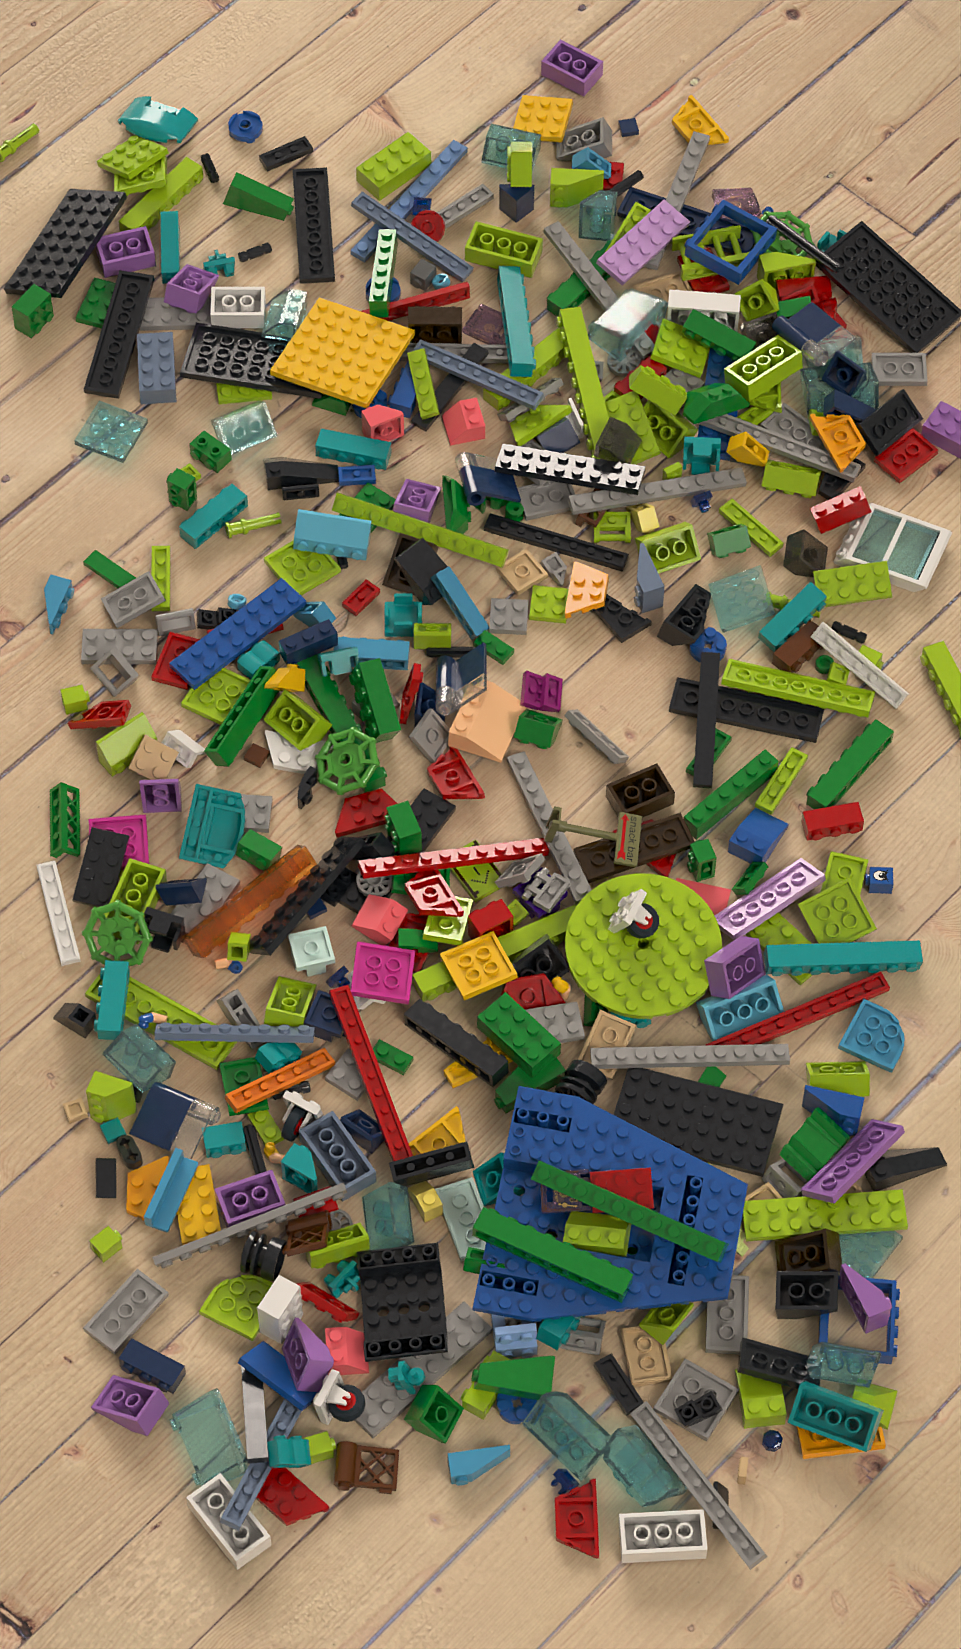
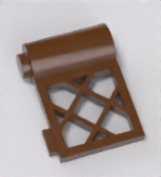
[282,1210,333,1257]
[334,1441,399,1494]

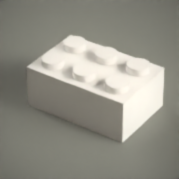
[210,287,266,328]
[257,1275,303,1344]

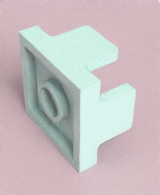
[288,926,335,977]

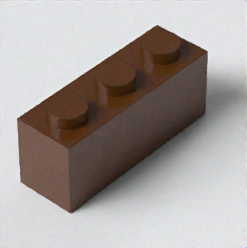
[772,620,823,673]

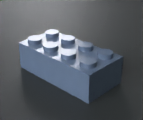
[137,332,177,404]
[299,1111,376,1202]

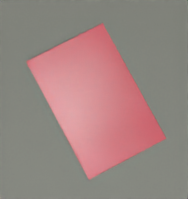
[676,878,731,916]

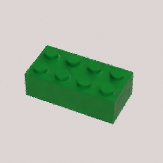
[349,658,401,743]
[477,992,561,1078]

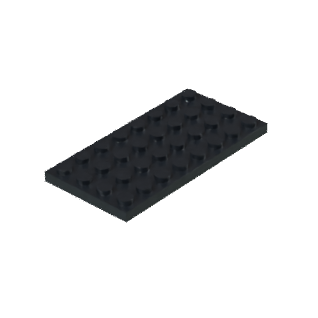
[4,189,127,298]
[815,221,961,353]
[180,322,323,399]
[614,1068,784,1177]

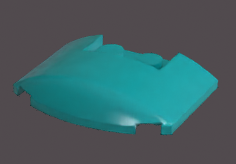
[118,96,198,143]
[179,784,245,869]

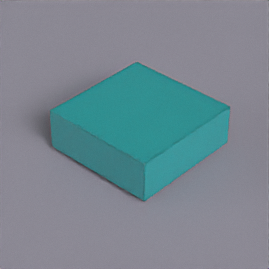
[100,1117,126,1144]

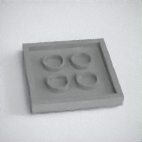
[653,1359,739,1442]

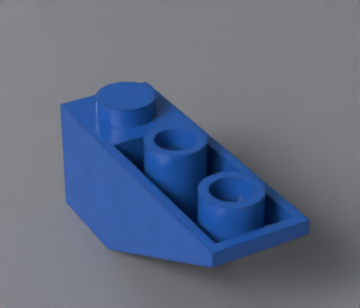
[388,361,416,419]

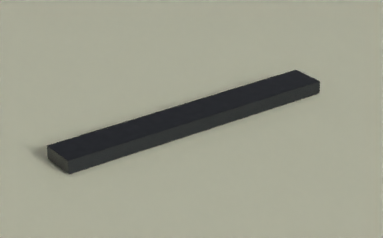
[484,513,629,572]
[693,652,720,788]

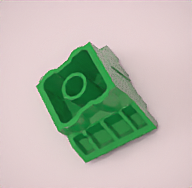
[779,1107,850,1182]

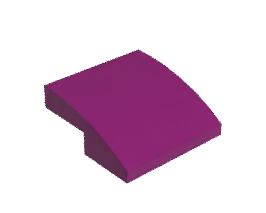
[520,670,563,712]

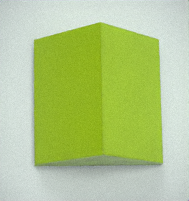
[734,279,780,326]
[414,623,451,649]
[639,1302,694,1345]

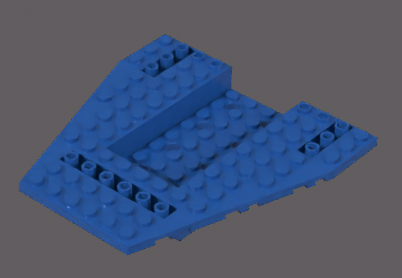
[472,1086,748,1322]

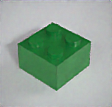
[12,284,54,339]
[384,801,422,856]

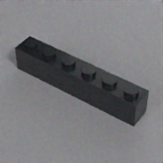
[404,999,509,1087]

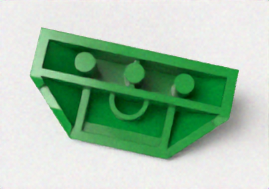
[683,383,750,425]
[442,475,471,534]

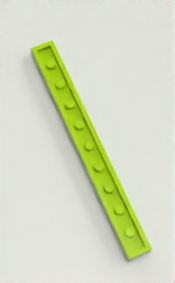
[332,493,509,567]

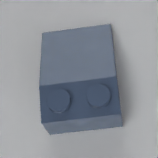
[634,543,664,613]

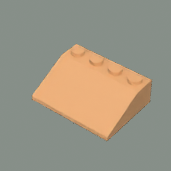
[448,680,527,763]

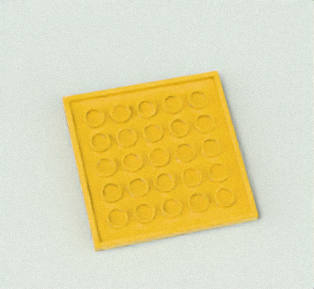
[270,297,415,408]

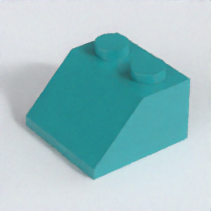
[281,1143,318,1193]
[473,1152,525,1206]

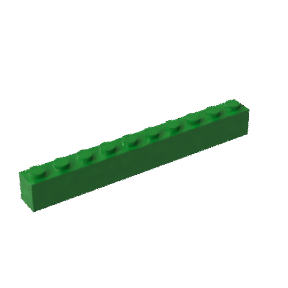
[295,655,387,793]
[531,1161,729,1263]

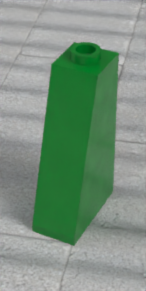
[223,172,294,221]
[494,1058,566,1114]
[471,1356,555,1402]

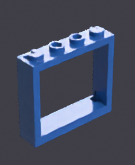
[684,199,777,285]
[817,1275,900,1364]

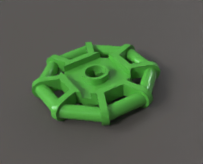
[751,210,815,257]
[314,726,380,795]
[82,900,153,966]

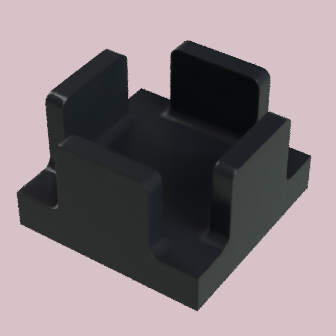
[139,907,186,953]

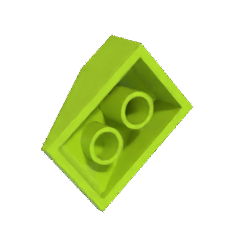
[550,168,604,208]
[757,252,816,289]
[264,976,317,1027]
[735,1369,787,1429]

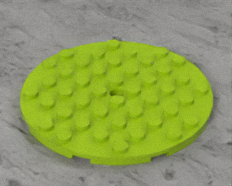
[565,873,722,1019]

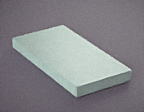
[435,1177,486,1262]

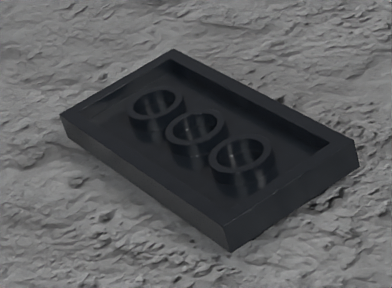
[856,389,924,456]
[72,827,130,907]
[737,1338,822,1389]

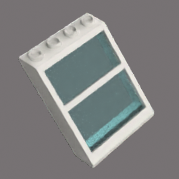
[833,503,952,592]

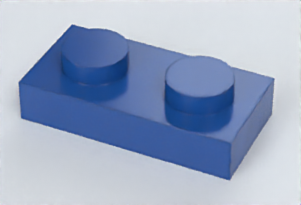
[338,465,376,486]

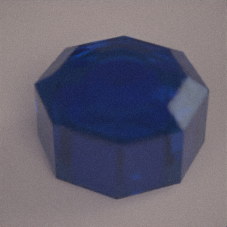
[762,1430,783,1452]

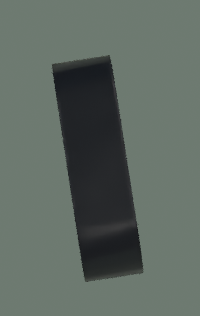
[116,1135,143,1170]

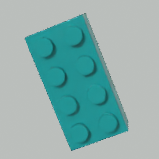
[788,1381,884,1452]

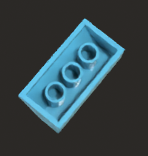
[293,509,371,561]
[696,975,784,1041]

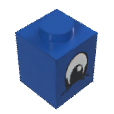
[865,867,893,894]

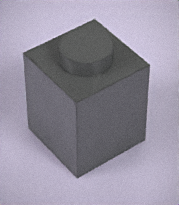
[410,259,437,291]

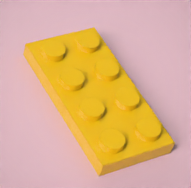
[177,1164,221,1245]

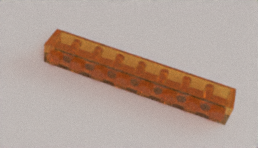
[182,845,318,958]

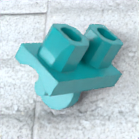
[203,249,235,277]
[323,1260,360,1298]
[388,1361,425,1395]

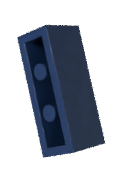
[823,389,876,426]
[279,619,338,665]
[119,1338,186,1394]

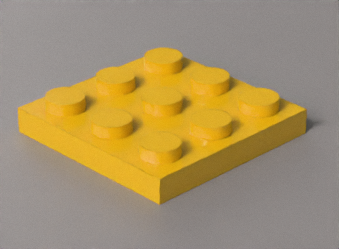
[511,95,573,142]
[440,931,518,1001]

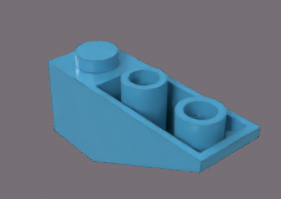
[44,575,75,634]

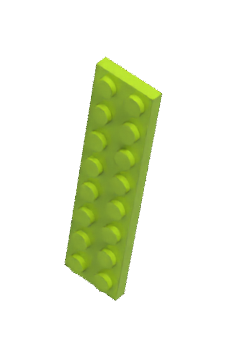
[721,659,875,718]
[85,974,237,1070]
[742,1189,908,1242]

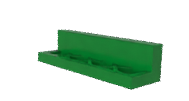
[50,782,80,858]

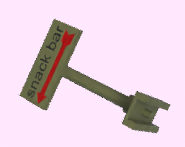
[544,806,642,867]

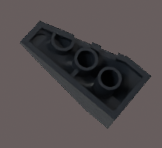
[263,457,339,490]
[657,584,711,646]
[864,1147,947,1191]

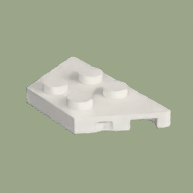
[265,730,334,774]

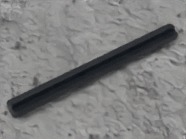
[767,215,841,273]

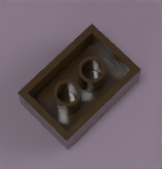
[408,306,462,344]
[606,763,675,818]

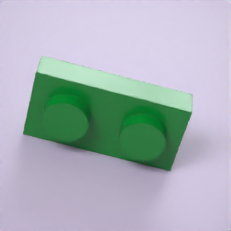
[473,630,514,665]
[732,862,768,895]
[373,1039,414,1076]

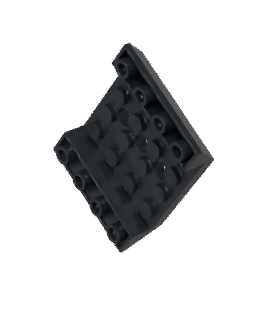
[357,1242,448,1362]

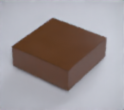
[244,743,270,768]

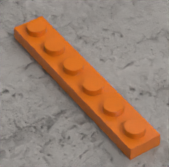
[225,1048,335,1113]

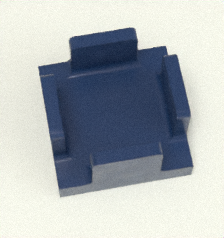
[304,990,345,1042]

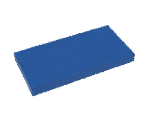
[238,1341,323,1411]

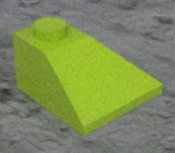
[852,1380,898,1430]

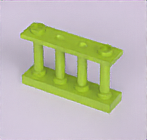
[671,225,749,281]

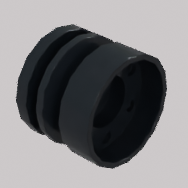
[555,1060,607,1104]
[240,1231,287,1282]

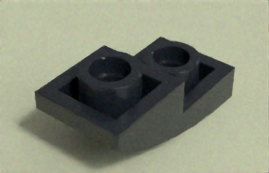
[197,607,236,629]
[297,766,318,809]
[320,867,357,907]
[95,1158,116,1198]
[674,1391,723,1428]

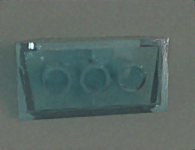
[522,1391,611,1481]
[603,1425,688,1507]

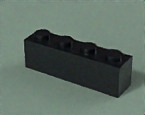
[389,1141,475,1189]

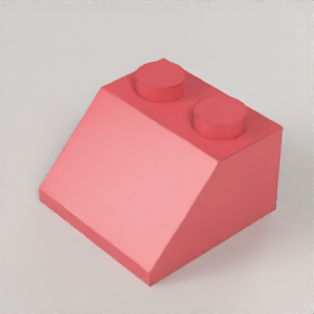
[442,397,485,446]
[362,405,404,442]
[351,894,408,946]
[325,1327,369,1375]

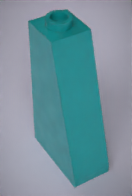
[161,211,180,284]

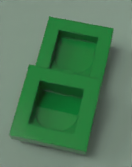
[398,929,438,953]

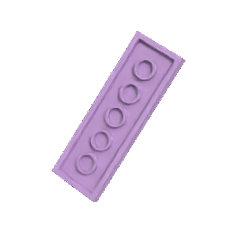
[596,200,690,286]
[715,858,826,940]

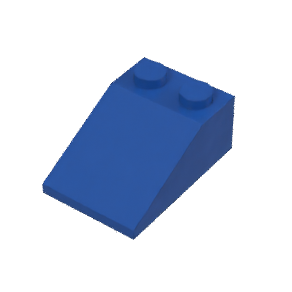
[728,808,789,864]
[802,1085,864,1136]

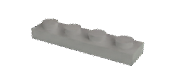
[437,184,494,229]
[497,378,564,422]
[564,709,629,764]

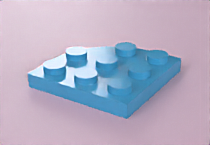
[838,999,905,1073]

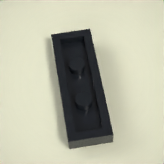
[259,136,313,172]
[594,1353,644,1416]

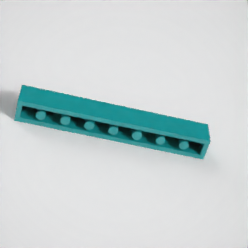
[497,266,536,377]
[763,940,923,976]

